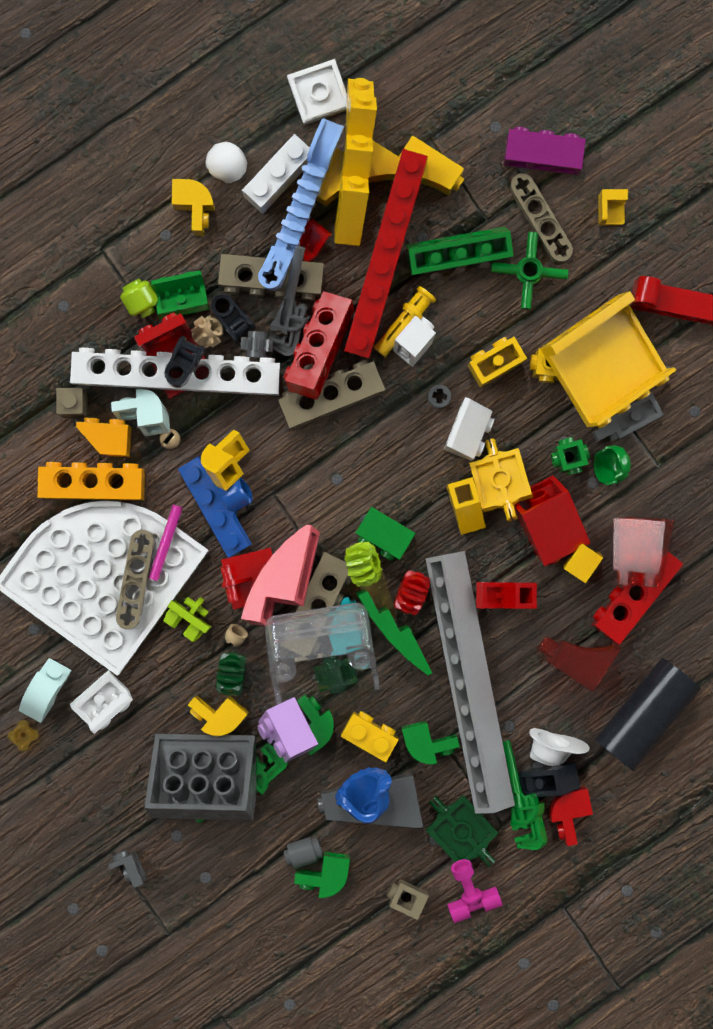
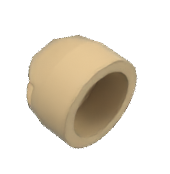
[159,429,181,450]
[225,624,248,647]

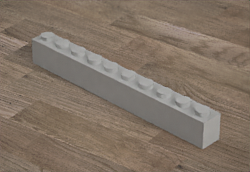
[426,551,515,813]

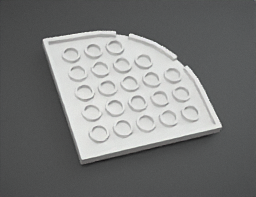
[0,501,209,676]

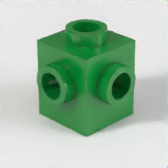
[551,437,590,476]

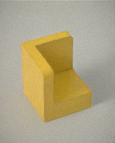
[598,189,628,226]
[563,544,603,583]

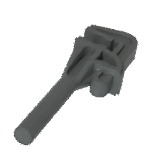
[268,246,311,356]

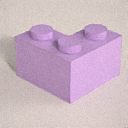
[258,697,318,763]

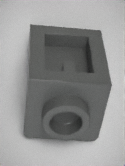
[108,850,147,888]

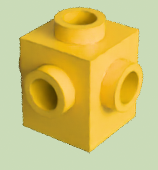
[530,345,558,383]

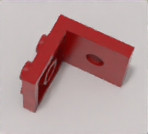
[134,313,209,400]

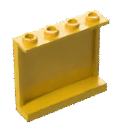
[540,291,676,428]

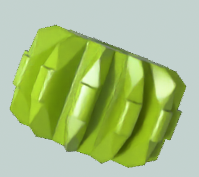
[344,542,382,587]

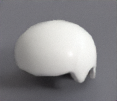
[205,142,247,183]

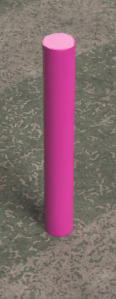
[148,505,183,581]

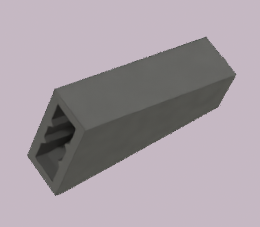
[317,773,423,828]

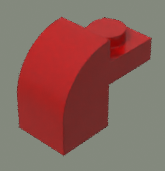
[476,582,537,609]
[549,786,593,846]

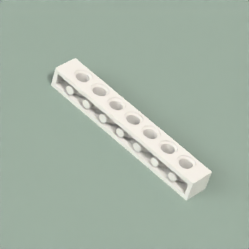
[70,348,280,396]

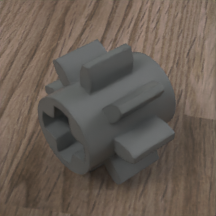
[241,331,273,358]

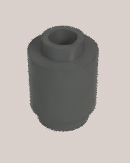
[284,837,323,869]

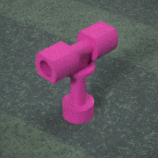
[447,859,503,924]

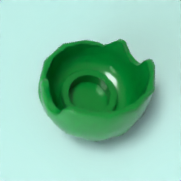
[593,445,631,485]

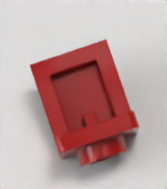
[299,219,332,262]

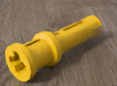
[373,286,436,358]

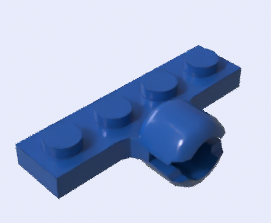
[178,456,253,558]

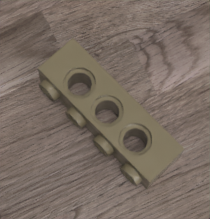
[218,254,324,301]
[278,360,385,430]
[280,552,351,659]

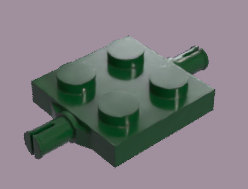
[425,794,499,868]

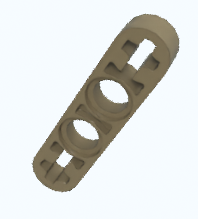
[510,173,573,264]
[116,530,155,629]

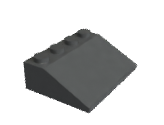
[144,734,256,821]

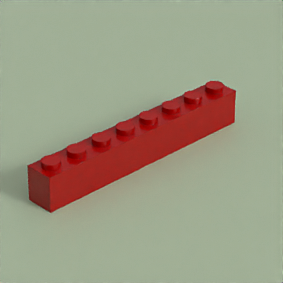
[344,149,428,358]

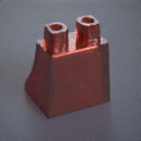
[613,517,674,587]
[537,636,621,692]

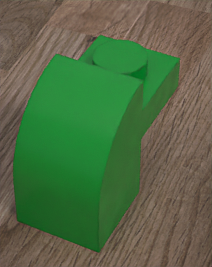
[297,694,334,756]
[401,721,460,764]
[294,851,350,898]

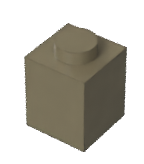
[56,388,88,417]

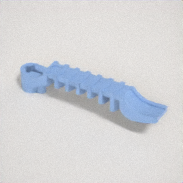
[258,118,344,291]

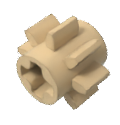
[191,315,224,348]

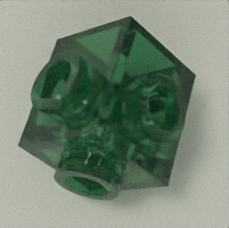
[313,656,358,694]

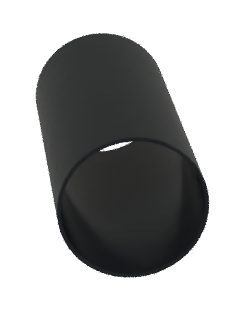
[594,658,701,772]

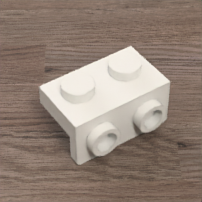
[70,670,133,734]

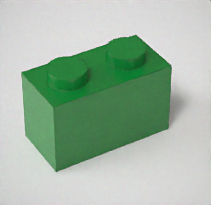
[355,507,416,561]

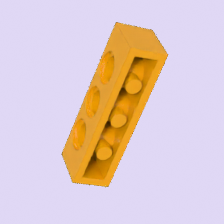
[37,462,145,501]

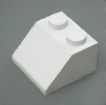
[444,397,494,461]

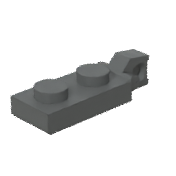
[592,393,664,442]

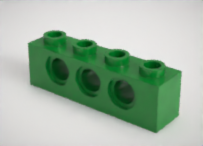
[405,226,514,275]

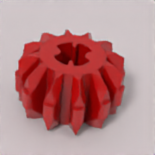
[394,570,430,615]

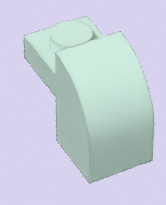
[111,388,170,436]
[19,658,71,723]

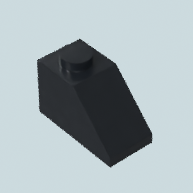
[518,762,581,797]

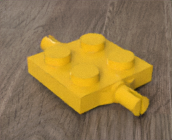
[469,438,533,522]

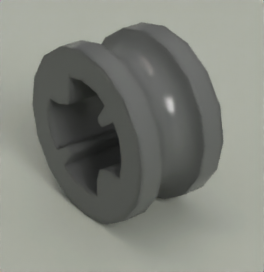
[428,385,451,409]

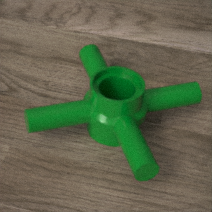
[491,232,568,310]

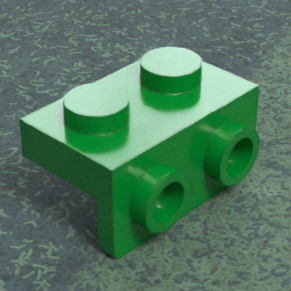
[151,271,210,320]

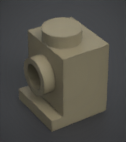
[387,879,429,920]

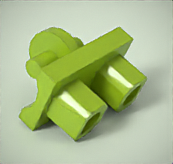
[163,597,212,642]

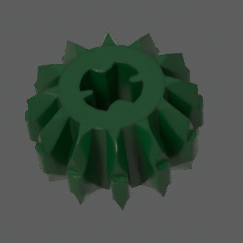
[216,652,246,696]

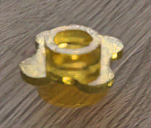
[8,720,39,751]

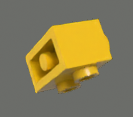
[468,337,527,388]
[341,711,399,762]

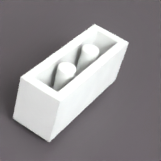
[242,134,310,214]
[393,316,436,367]

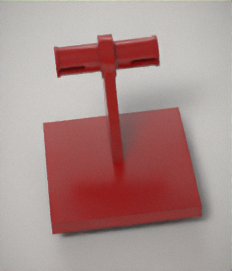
[220,548,273,610]

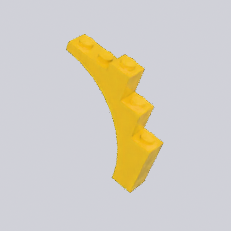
[334,78,377,246]

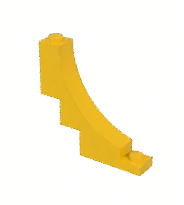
[312,135,465,210]

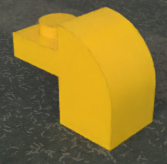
[172,179,215,236]
[201,430,250,491]
[188,695,249,736]

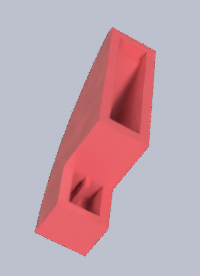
[241,525,320,627]

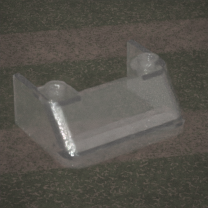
[265,603,380,705]

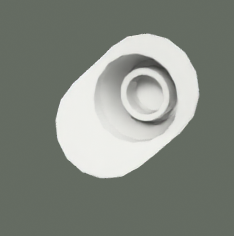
[529,728,590,766]

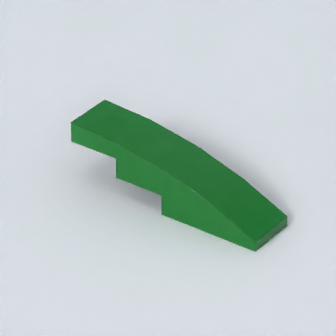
[356,588,432,675]

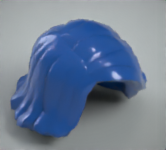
[335,767,392,824]

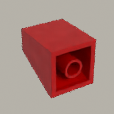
[514,475,590,566]

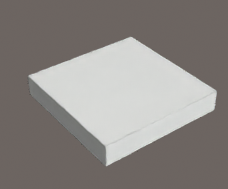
[287,59,347,125]

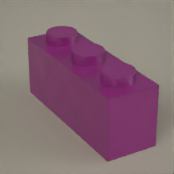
[503,127,586,175]

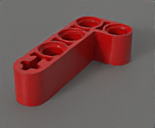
[630,276,713,325]

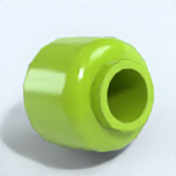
[120,278,158,318]

